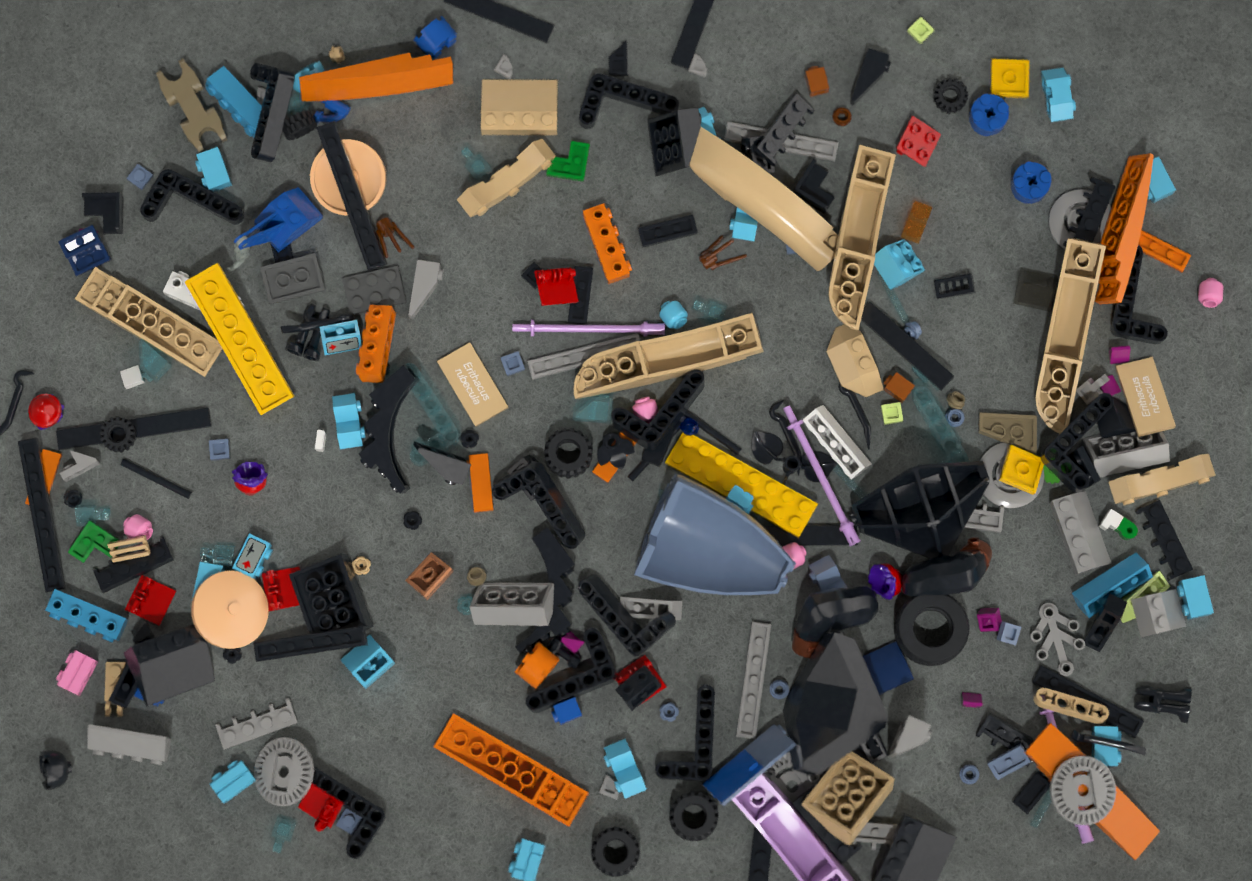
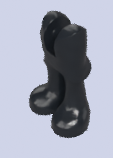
[285,303,330,361]
[1134,685,1192,723]

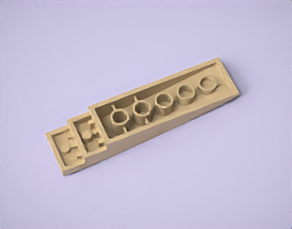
[75,267,222,377]

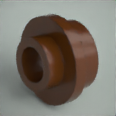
[833,107,852,126]

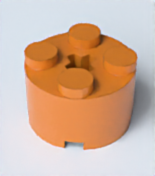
[515,642,560,689]

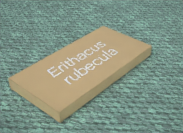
[437,342,508,427]
[1115,357,1176,437]

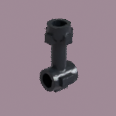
[546,638,582,669]

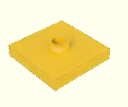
[990,59,1029,98]
[998,445,1044,495]

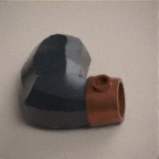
[901,537,992,596]
[792,586,879,658]

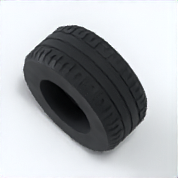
[894,595,970,666]

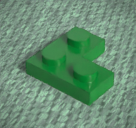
[546,141,590,182]
[68,520,120,563]

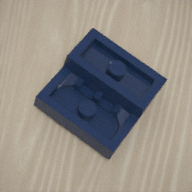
[58,225,111,276]
[863,641,914,695]

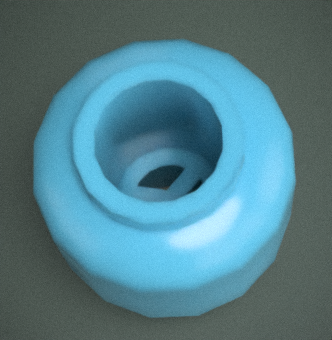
[659,301,688,329]

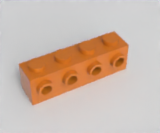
[583,203,632,284]
[356,305,396,383]

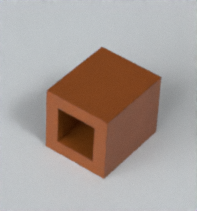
[805,66,829,97]
[883,372,915,403]

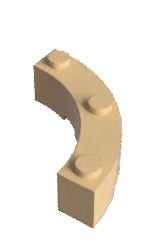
[457,139,556,217]
[1108,454,1216,506]

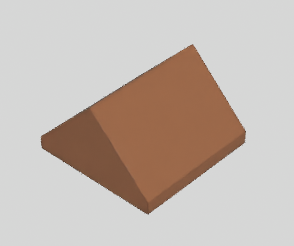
[405,552,453,600]

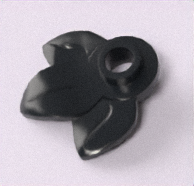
[597,432,635,469]

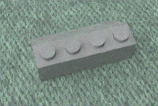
[1083,431,1170,477]
[1049,491,1112,576]
[470,583,554,626]
[887,716,932,758]
[88,725,171,765]

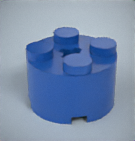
[414,16,457,60]
[969,94,1009,136]
[1011,162,1051,204]

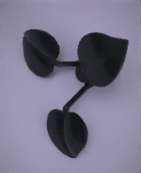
[751,431,837,485]

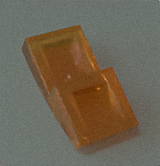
[901,200,932,244]

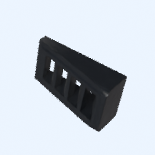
[934,273,976,299]

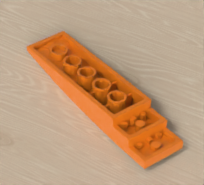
[299,53,453,101]
[1094,153,1154,304]
[434,713,589,827]
[1024,723,1160,860]

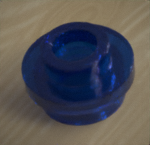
[680,418,699,435]

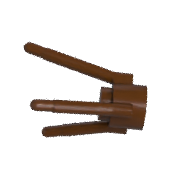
[376,217,415,258]
[698,235,747,270]

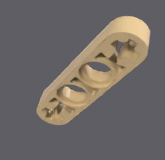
[1034,688,1109,724]

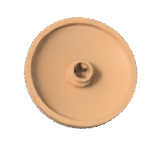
[310,139,386,216]
[191,571,269,649]

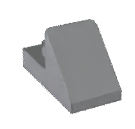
[60,451,100,482]

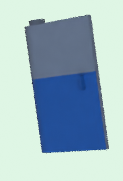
[702,724,796,806]

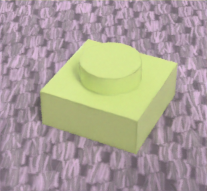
[907,17,934,44]
[881,402,903,425]

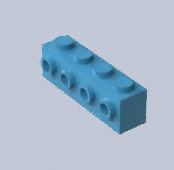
[205,66,262,138]
[1072,553,1153,618]
[45,589,128,643]

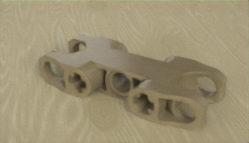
[156,59,227,153]

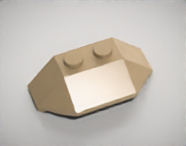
[826,324,884,397]

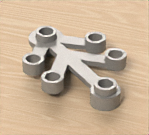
[1030,603,1085,677]

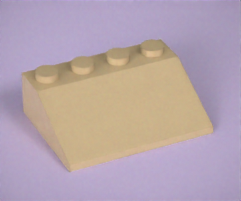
[481,80,557,135]
[802,752,895,846]

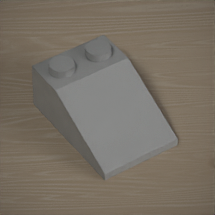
[1131,589,1186,638]

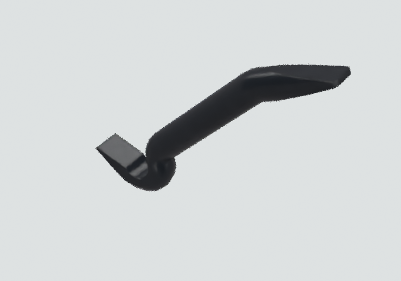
[280,314,354,333]
[0,370,35,435]
[838,382,871,450]
[769,400,802,476]
[1071,730,1146,755]

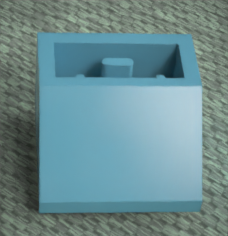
[874,239,925,290]
[341,634,395,689]

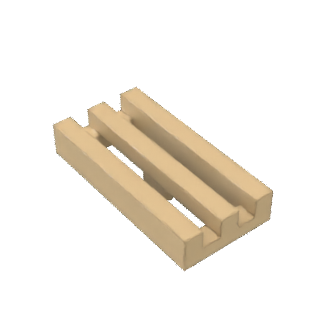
[107,535,151,562]

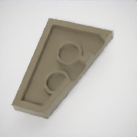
[978,413,1037,454]

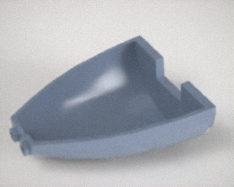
[634,474,796,595]

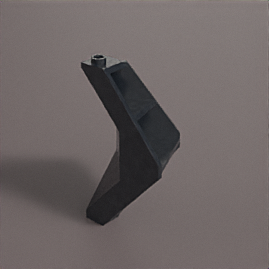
[849,461,989,559]
[783,631,888,776]

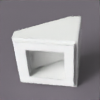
[120,365,144,389]

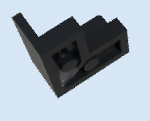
[793,159,835,214]
[82,192,123,234]

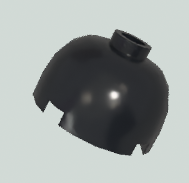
[39,750,72,790]

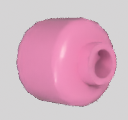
[1198,278,1224,308]
[632,396,659,424]
[123,514,153,543]
[782,542,806,569]

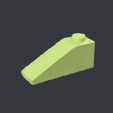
[1121,571,1170,623]

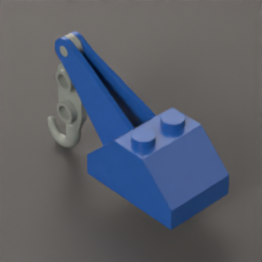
[226,187,323,271]

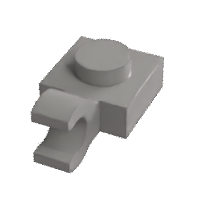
[1076,374,1110,405]

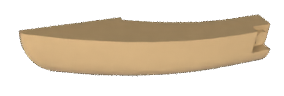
[689,127,838,271]
[828,145,896,331]
[1036,238,1106,434]
[574,313,764,399]

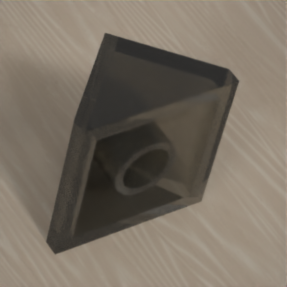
[1013,267,1058,312]

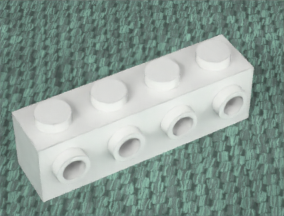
[163,271,244,311]
[803,405,872,479]

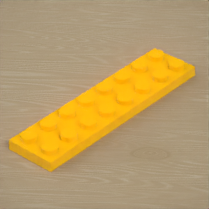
[185,263,295,415]
[665,430,818,538]

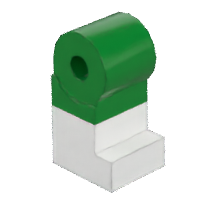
[1098,509,1138,540]

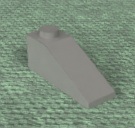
[408,260,444,319]
[620,597,682,620]

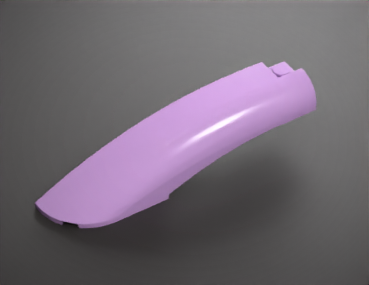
[732,773,855,881]

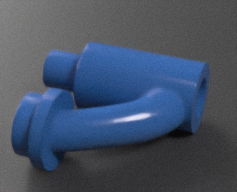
[313,100,351,124]

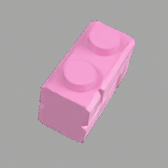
[56,650,98,696]

